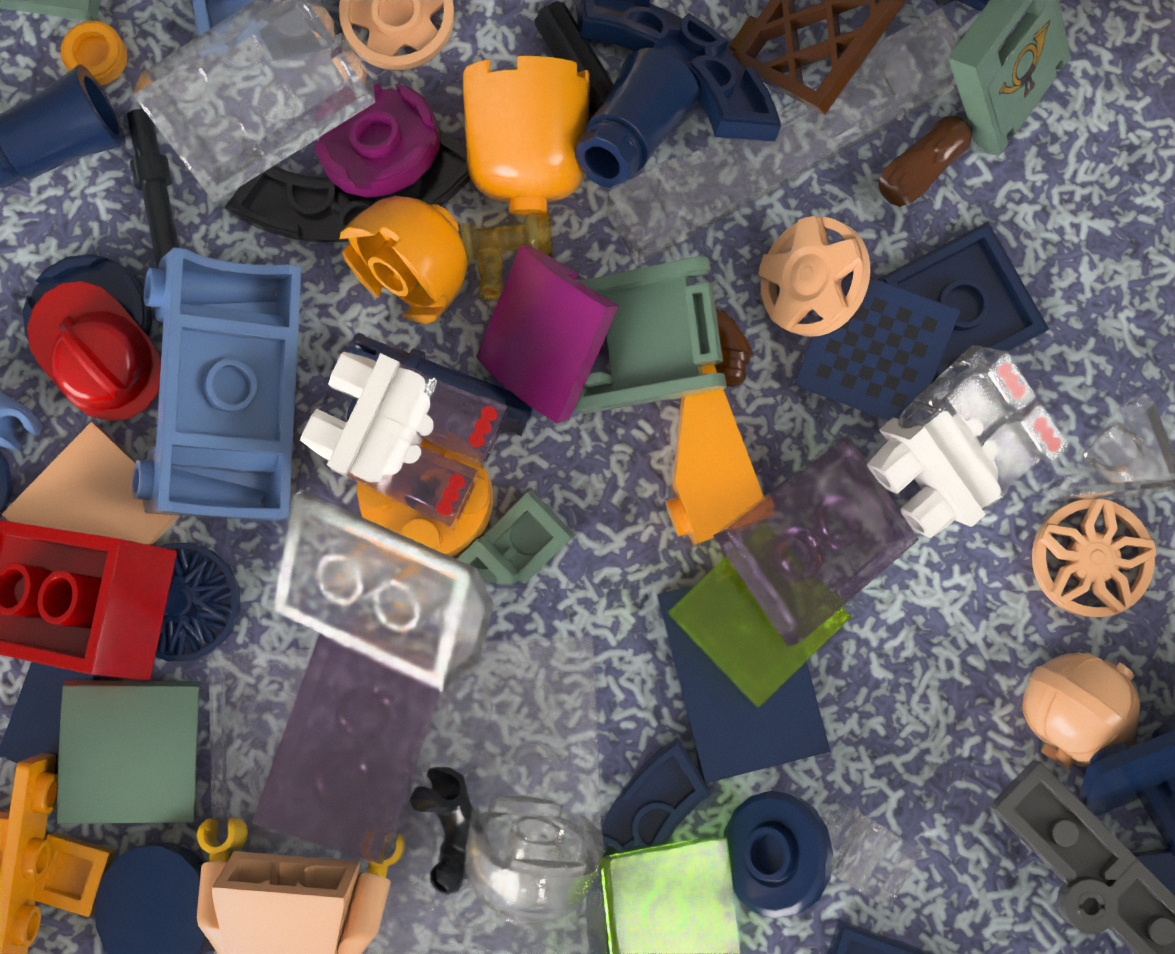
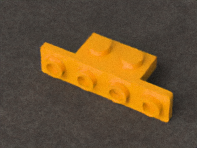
[0,753,58,954]

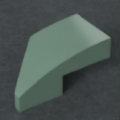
[440,490,575,585]

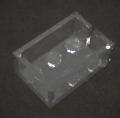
[133,0,375,202]

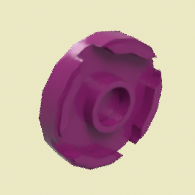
[315,84,440,198]

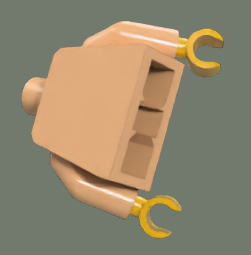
[197,817,405,954]

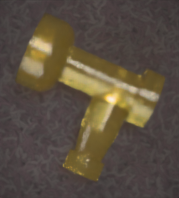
[462,209,554,300]

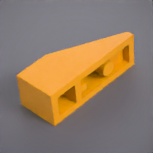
[666,365,771,546]

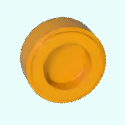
[61,21,127,86]

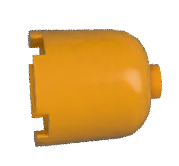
[463,56,590,215]

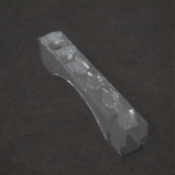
[607,8,960,266]

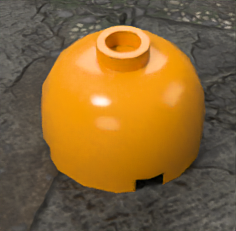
[339,196,468,325]

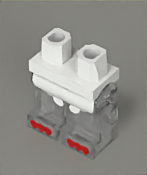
[867,345,1070,538]

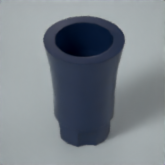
[575,48,700,188]
[0,64,126,188]

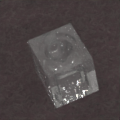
[821,802,922,909]

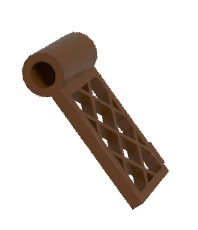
[729,0,906,115]

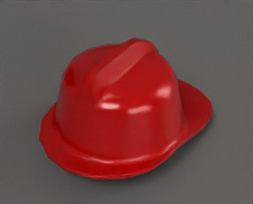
[27,281,161,421]

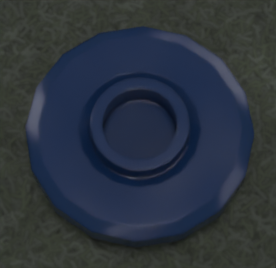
[155,543,240,662]
[721,791,834,918]

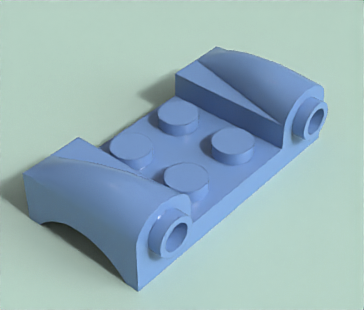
[132,247,302,521]

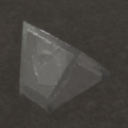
[1041,393,1175,501]

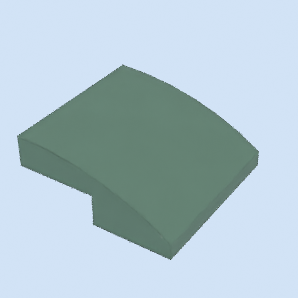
[57,680,200,824]

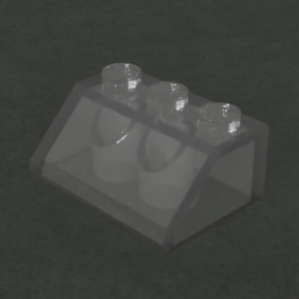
[273,491,494,691]

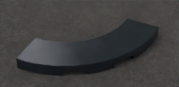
[225,130,471,242]

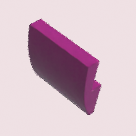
[476,244,619,424]

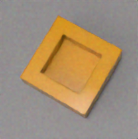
[33,832,115,917]

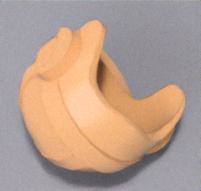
[1022,652,1140,769]

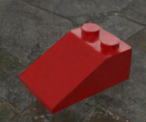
[0,520,177,681]

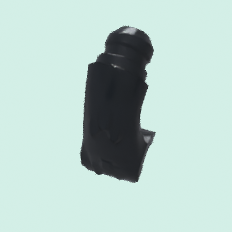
[410,767,480,895]

